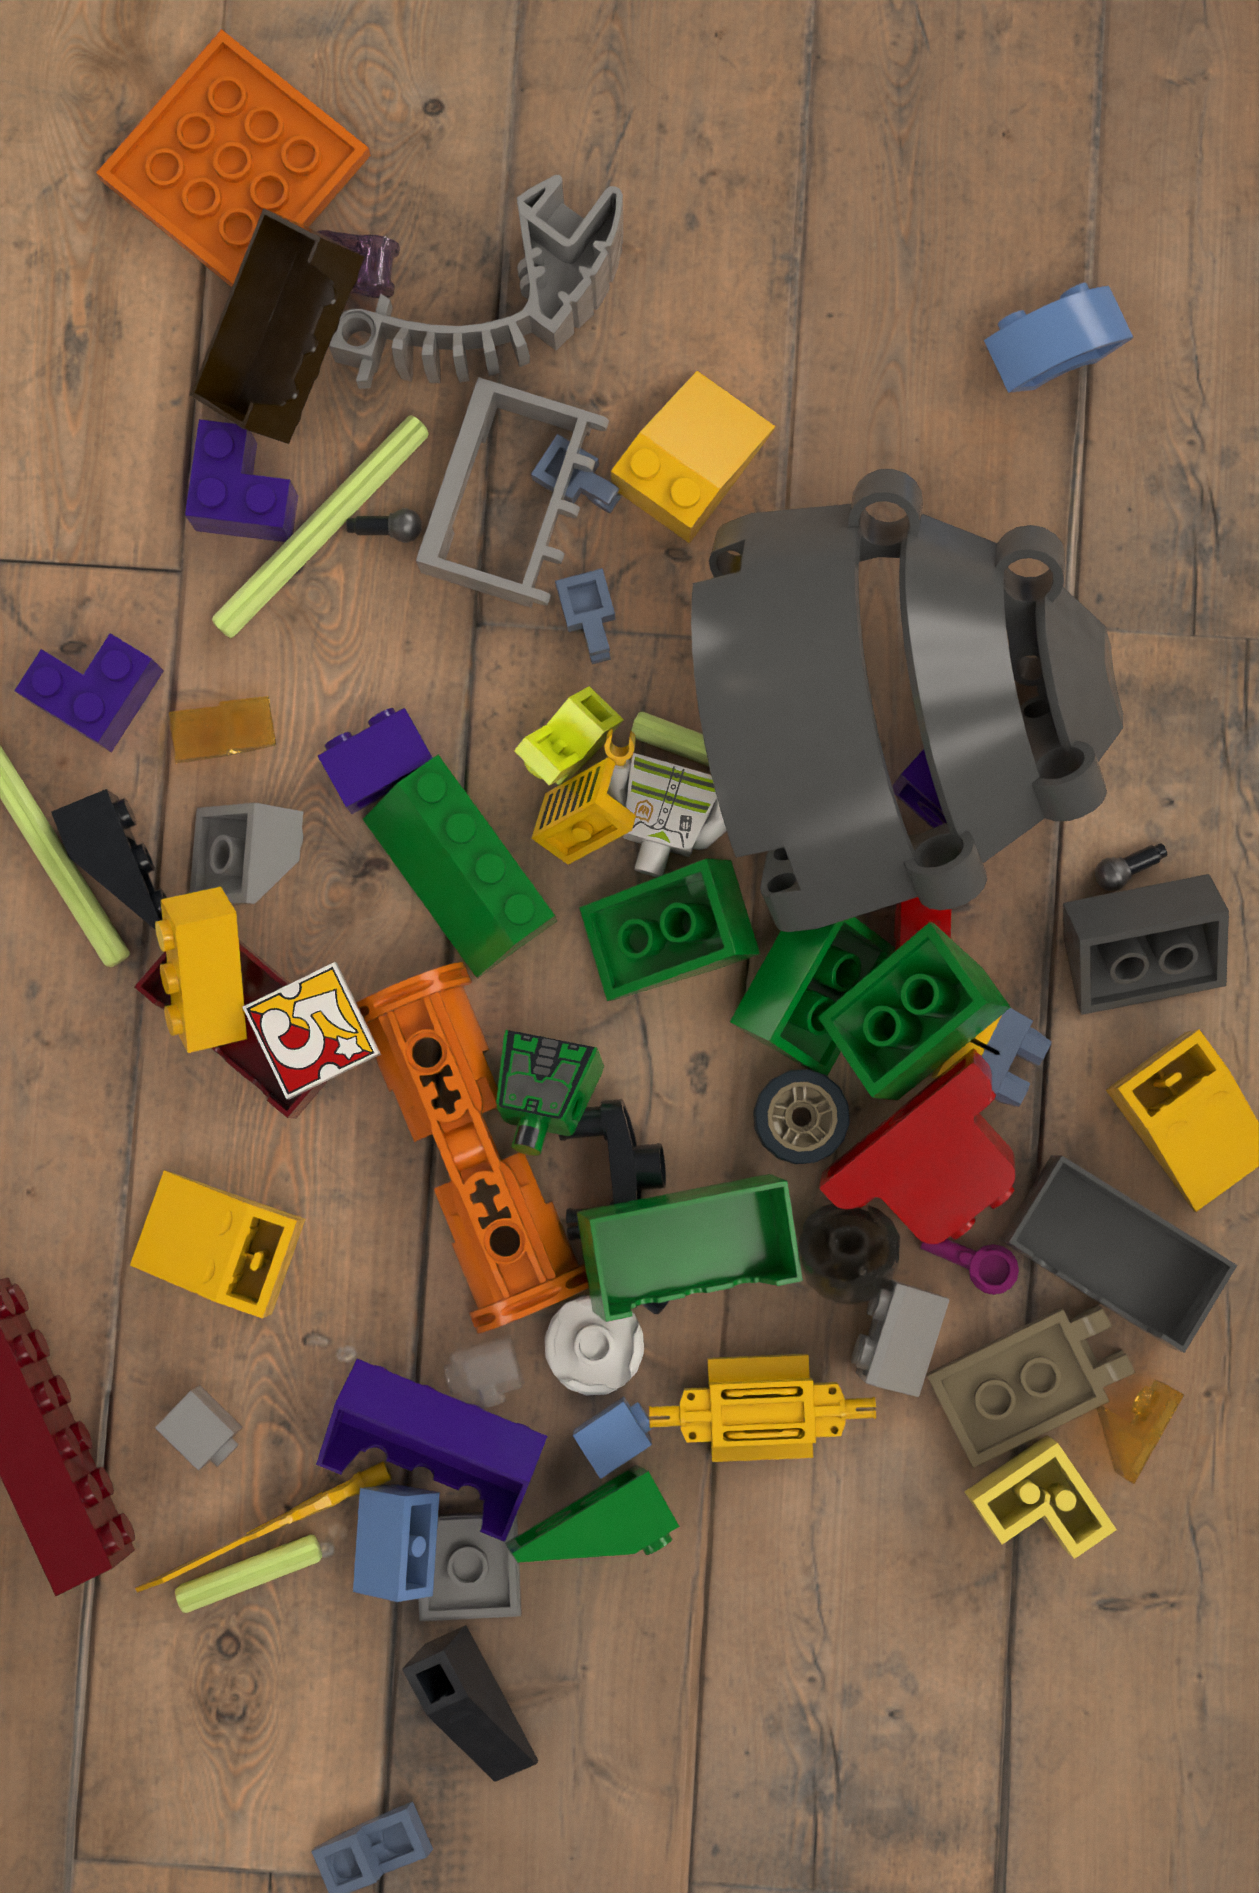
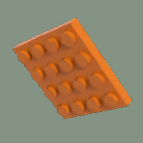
[96,29,371,287]

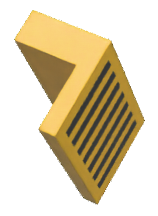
[531,757,636,865]

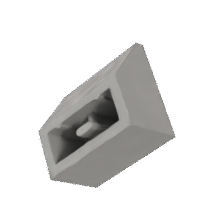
[851,1277,950,1397]

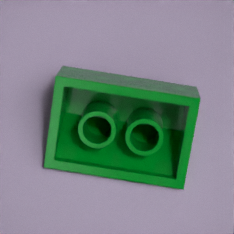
[730,917,895,1076]
[818,922,1011,1101]

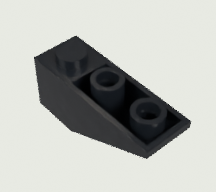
[51,789,167,930]
[402,1625,539,1782]

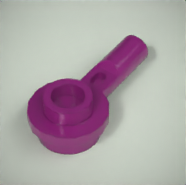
[920,1239,1019,1295]

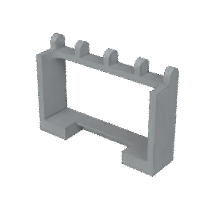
[416,377,609,608]

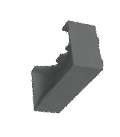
[1000,1155,1237,1353]

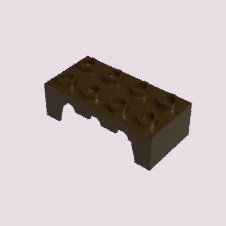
[190,208,365,444]

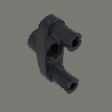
[558,1099,666,1241]

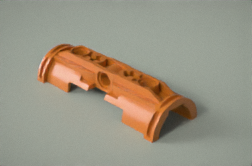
[356,962,589,1334]

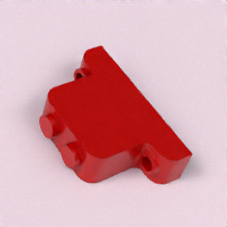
[819,1048,1015,1244]

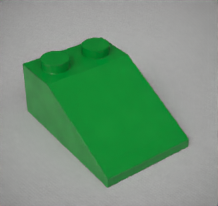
[579,858,760,1001]
[505,1464,680,1563]

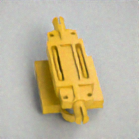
[649,1354,876,1462]

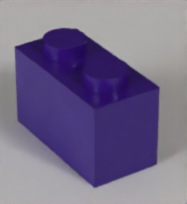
[318,708,433,814]

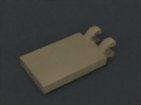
[926,1304,1136,1468]

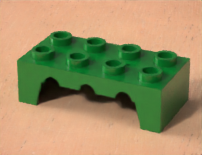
[577,1174,803,1322]

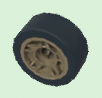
[753,1069,850,1164]

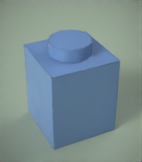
[573,1396,655,1479]

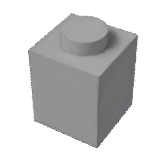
[155,1385,243,1471]

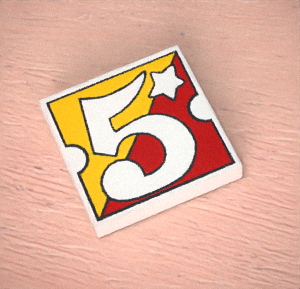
[243,962,381,1099]

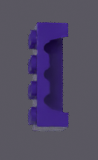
[316,1359,547,1542]

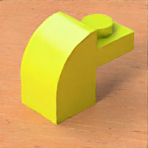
[514,686,624,786]

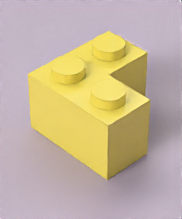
[964,1435,1117,1559]

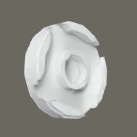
[545,1295,644,1396]

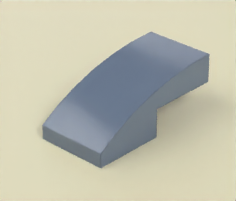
[311,1801,433,1893]

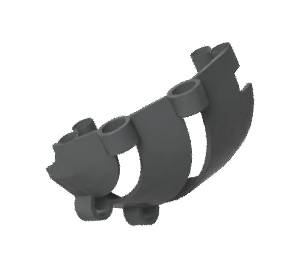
[691,469,1124,932]

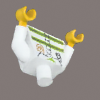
[604,729,727,877]

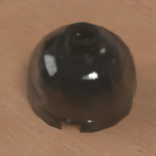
[799,1203,900,1305]

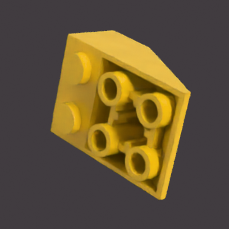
[1106,1029,1259,1212]
[130,1170,306,1319]

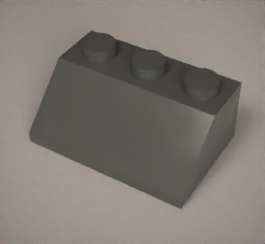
[1063,874,1229,1015]

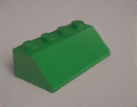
[363,754,557,979]

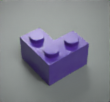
[185,419,298,542]
[14,633,164,753]

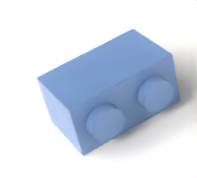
[353,1484,440,1602]

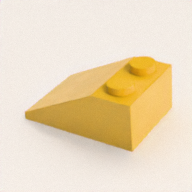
[611,371,775,544]

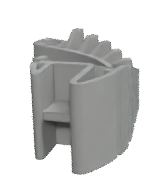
[329,175,624,389]

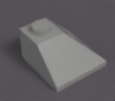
[190,802,303,905]

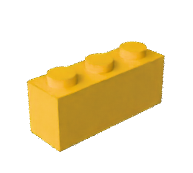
[155,887,247,1053]

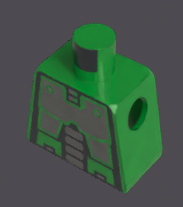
[496,1030,604,1156]

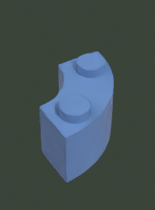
[984,283,1134,393]

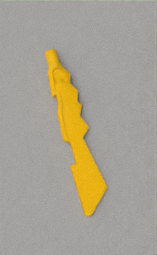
[135,1461,392,1593]

